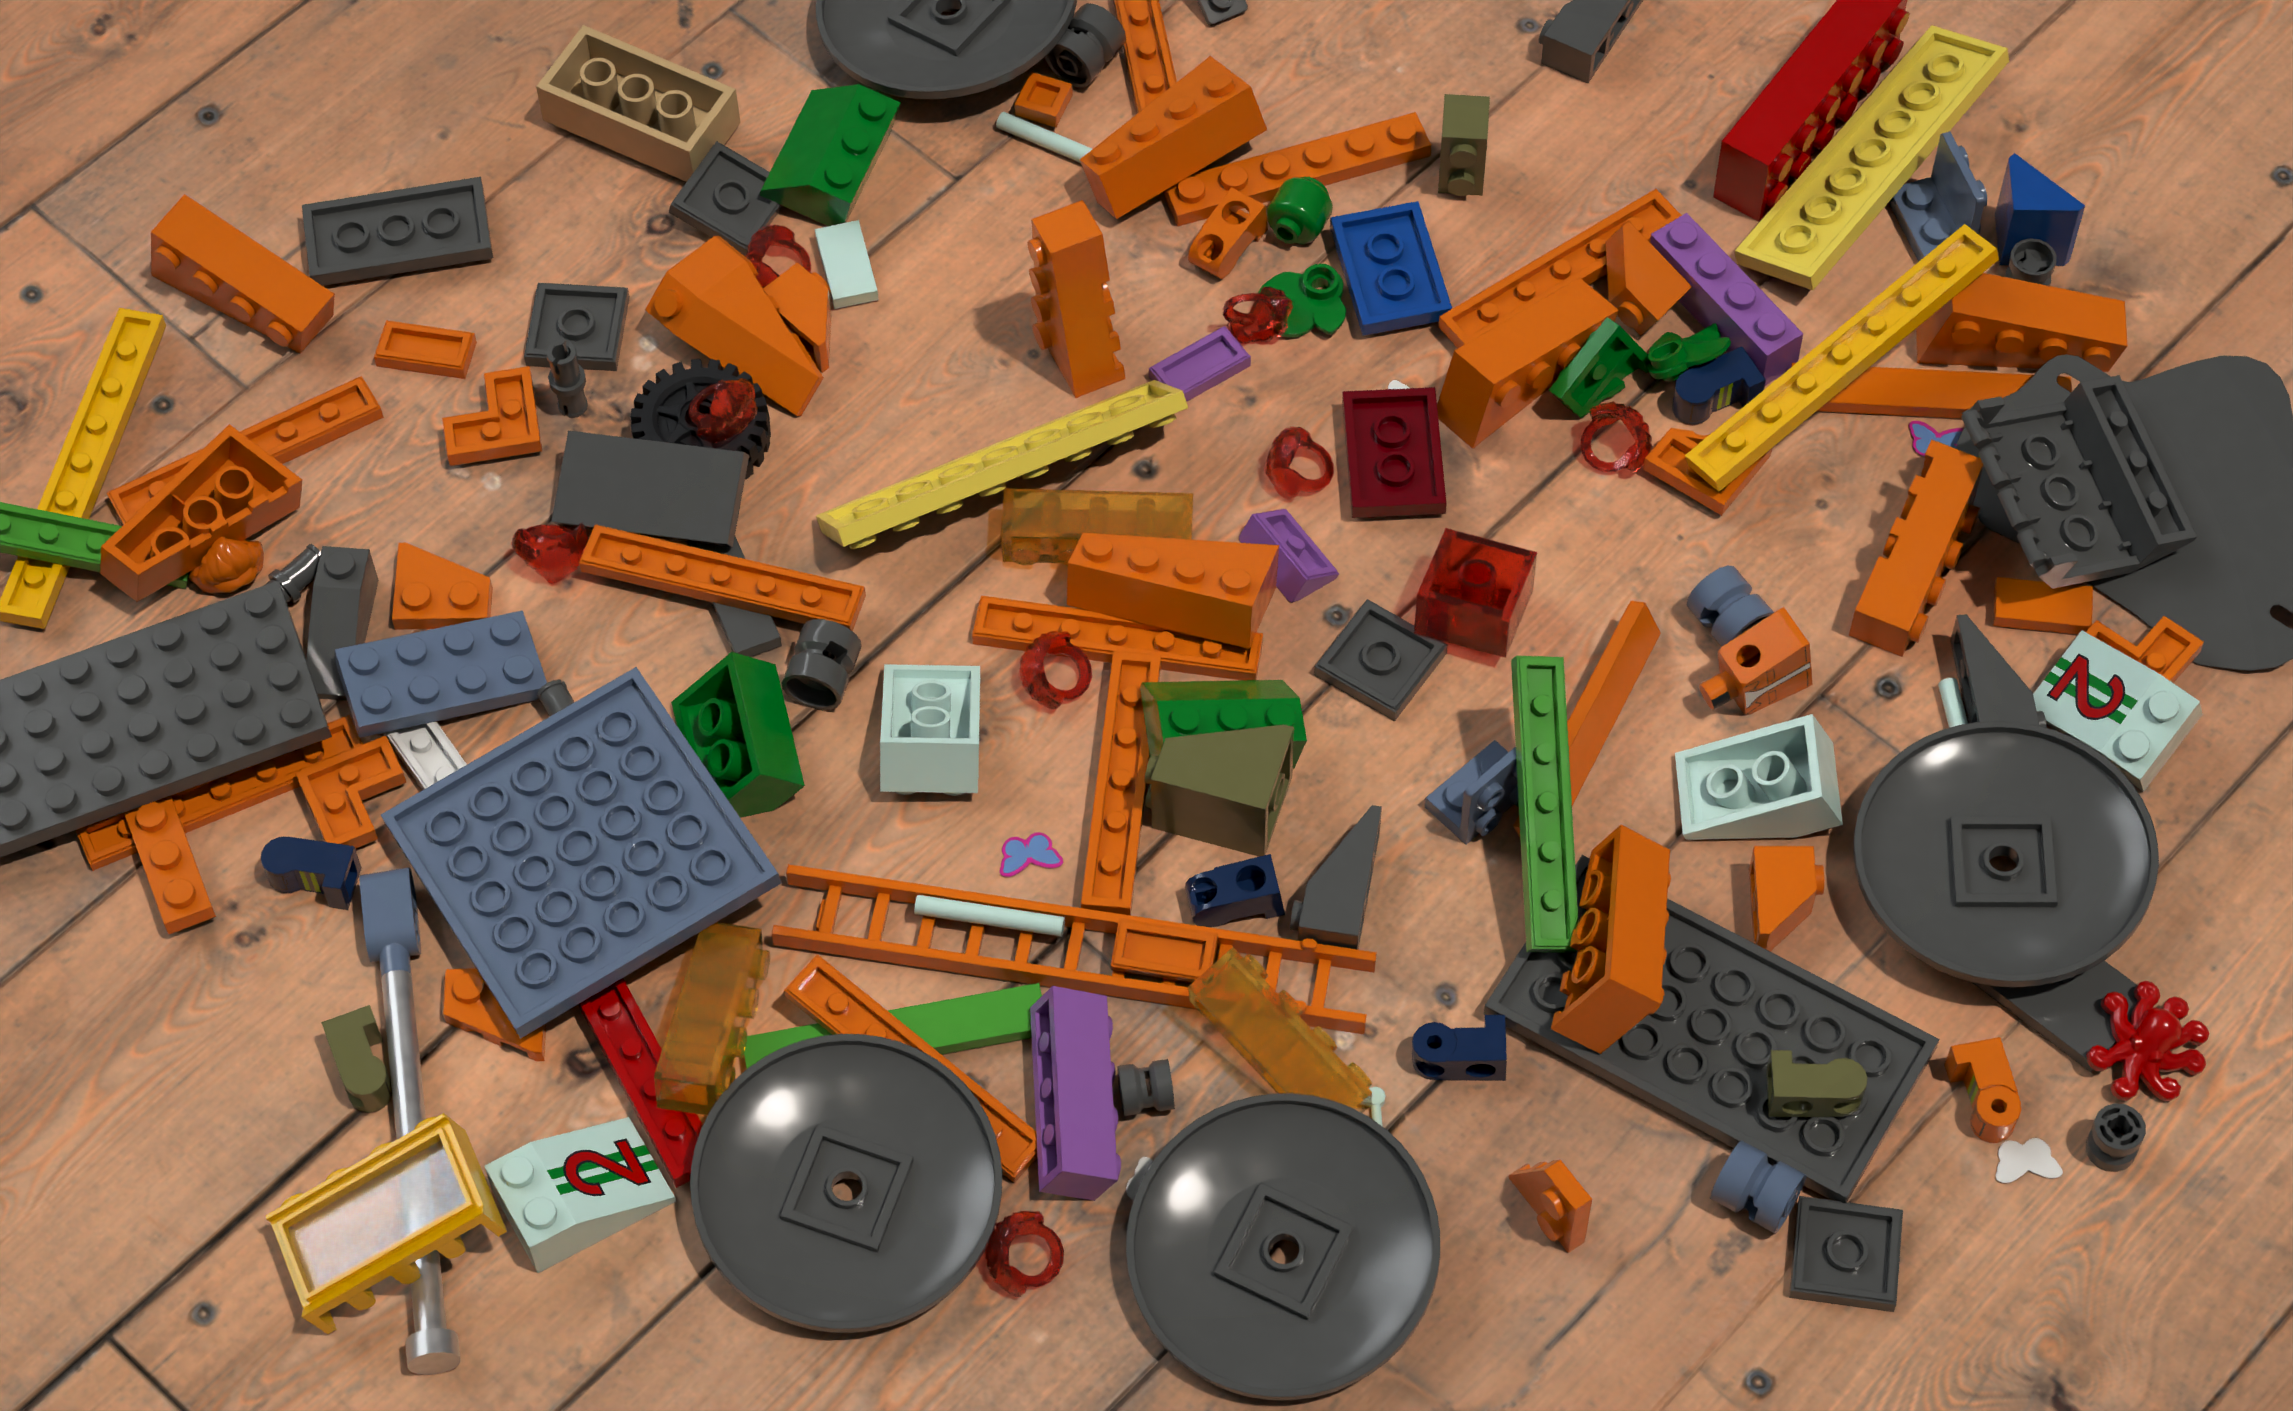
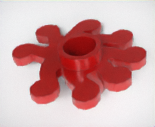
[2086,980,2209,1102]

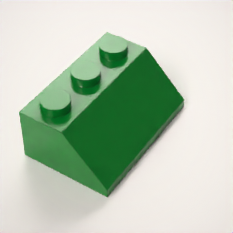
[760,84,901,226]
[671,652,805,818]
[1140,680,1307,769]

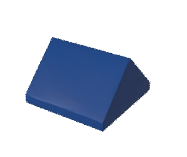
[1995,153,2085,266]

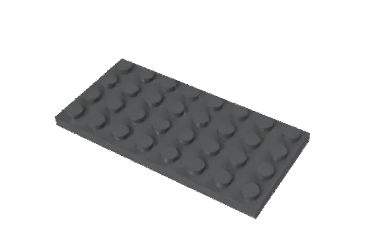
[0,581,332,857]
[1484,855,1940,1203]

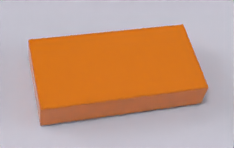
[374,320,477,379]
[1993,577,2093,634]
[1111,918,1218,986]

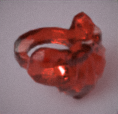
[745,224,811,288]
[1223,287,1293,344]
[688,378,758,443]
[1581,401,1653,473]
[1264,426,1334,499]
[511,522,589,584]
[1018,631,1092,709]
[984,1211,1064,1297]

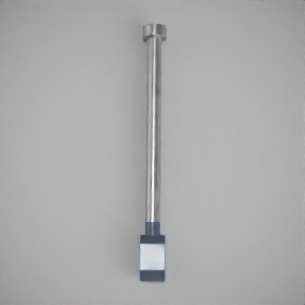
[359,867,461,1375]

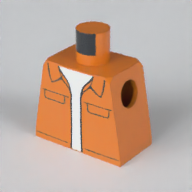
[1699,607,1813,715]

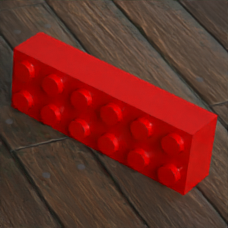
[1713,0,1910,222]

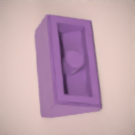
[1239,509,1339,603]

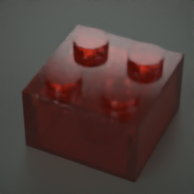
[1414,528,1537,658]

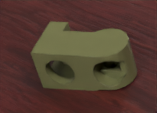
[321,1005,392,1113]
[1766,1050,1868,1117]

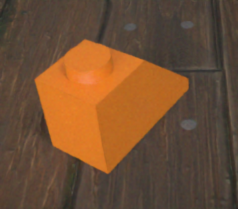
[1606,220,1692,336]
[763,262,832,373]
[1749,846,1825,952]

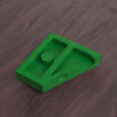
[1549,317,1649,418]

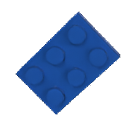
[1330,201,1452,336]

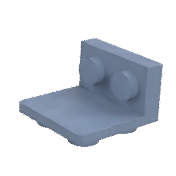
[1889,132,1987,262]
[1425,740,1519,845]

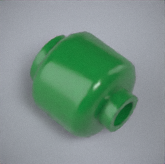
[1266,177,1333,244]

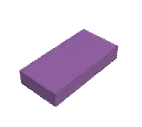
[1149,326,1251,402]

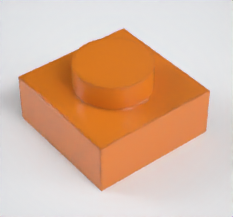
[1014,72,1073,128]

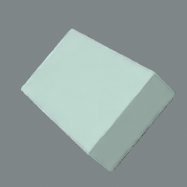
[815,220,879,309]

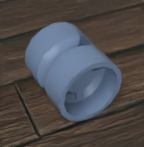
[1687,565,1774,647]
[1710,1140,1807,1234]

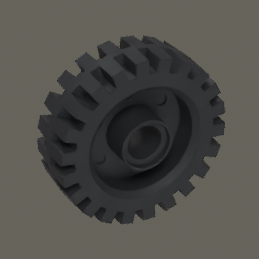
[630,359,771,480]

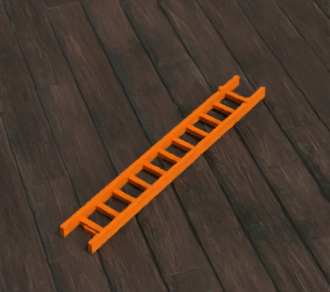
[771,864,1377,1034]

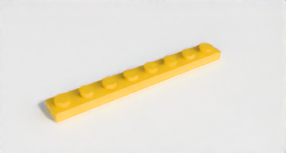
[1685,224,1999,492]
[0,308,166,629]

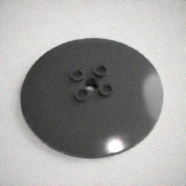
[816,0,1077,99]
[1853,721,2159,987]
[690,1034,1002,1333]
[1126,1093,1440,1400]

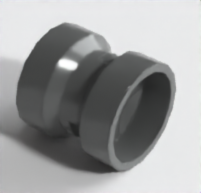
[2005,238,2057,286]
[1117,1059,1175,1116]
[2086,1103,2146,1172]

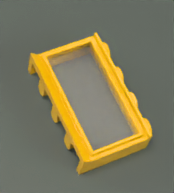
[265,1113,507,1334]

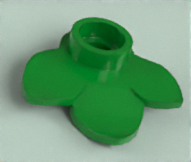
[1258,264,1346,338]
[1647,323,1731,381]

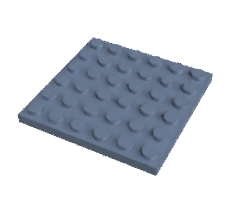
[381,667,782,1039]

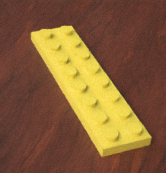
[1735,25,2009,290]
[816,380,1188,549]

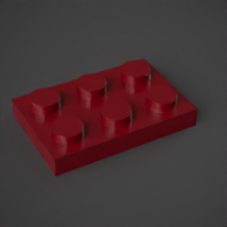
[1342,387,1447,518]

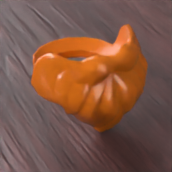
[189,536,264,593]

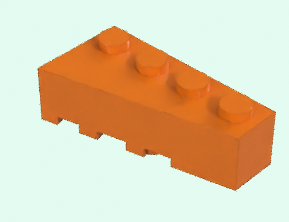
[1080,56,1267,219]
[151,194,335,354]
[1027,200,1126,398]
[1916,273,2128,372]
[1437,277,1619,449]
[100,424,303,602]
[1849,439,1984,657]
[1067,533,1279,649]
[1551,825,1671,1054]

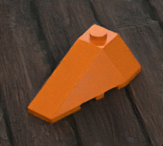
[645,236,824,416]

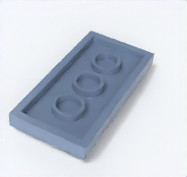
[335,610,547,738]

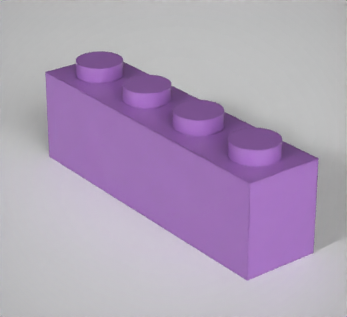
[1650,213,1803,386]
[1030,986,1121,1201]

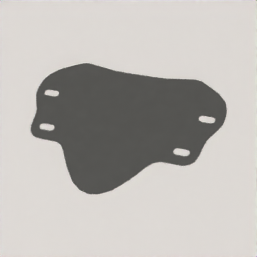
[1956,354,2293,671]

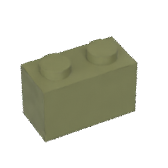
[1438,94,1490,196]

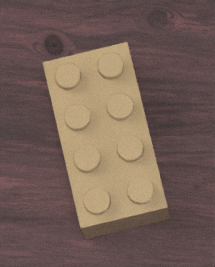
[536,25,741,182]

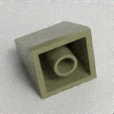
[1145,724,1294,857]

